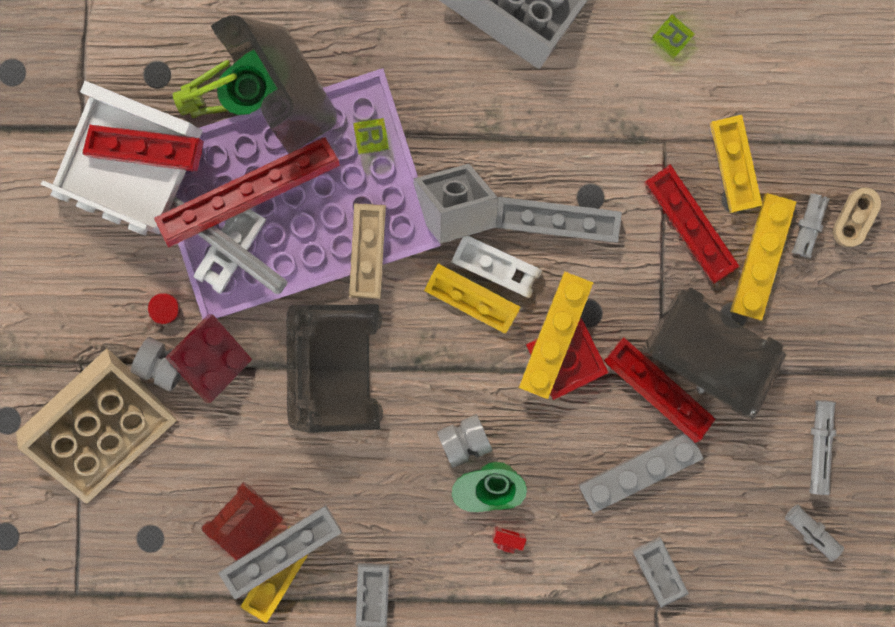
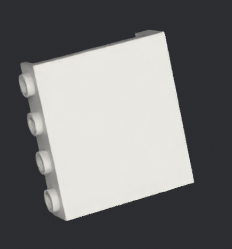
[41,81,203,236]

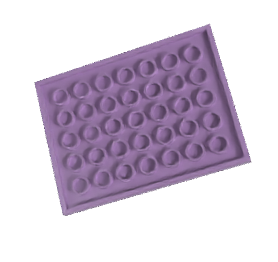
[176,68,440,319]

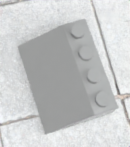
[439,0,588,69]

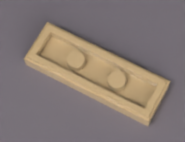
[349,203,386,299]

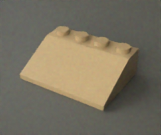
[16,349,177,504]

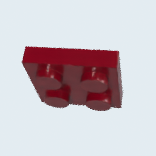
[165,314,253,403]

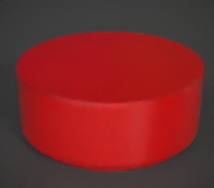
[148,293,180,324]

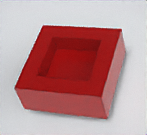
[492,526,526,553]

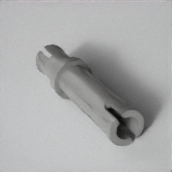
[809,400,837,495]

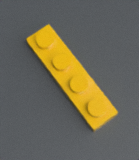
[730,193,797,320]
[518,271,594,399]

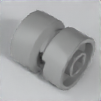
[131,337,181,392]
[437,414,493,468]

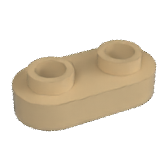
[833,188,881,247]

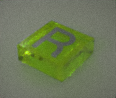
[651,14,695,59]
[353,118,389,155]

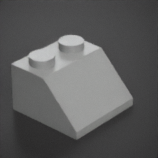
[413,164,498,243]

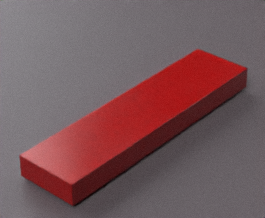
[82,124,204,172]
[644,164,740,284]
[604,337,716,443]

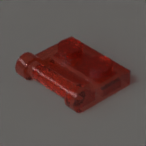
[201,482,284,561]

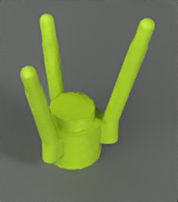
[172,60,237,118]

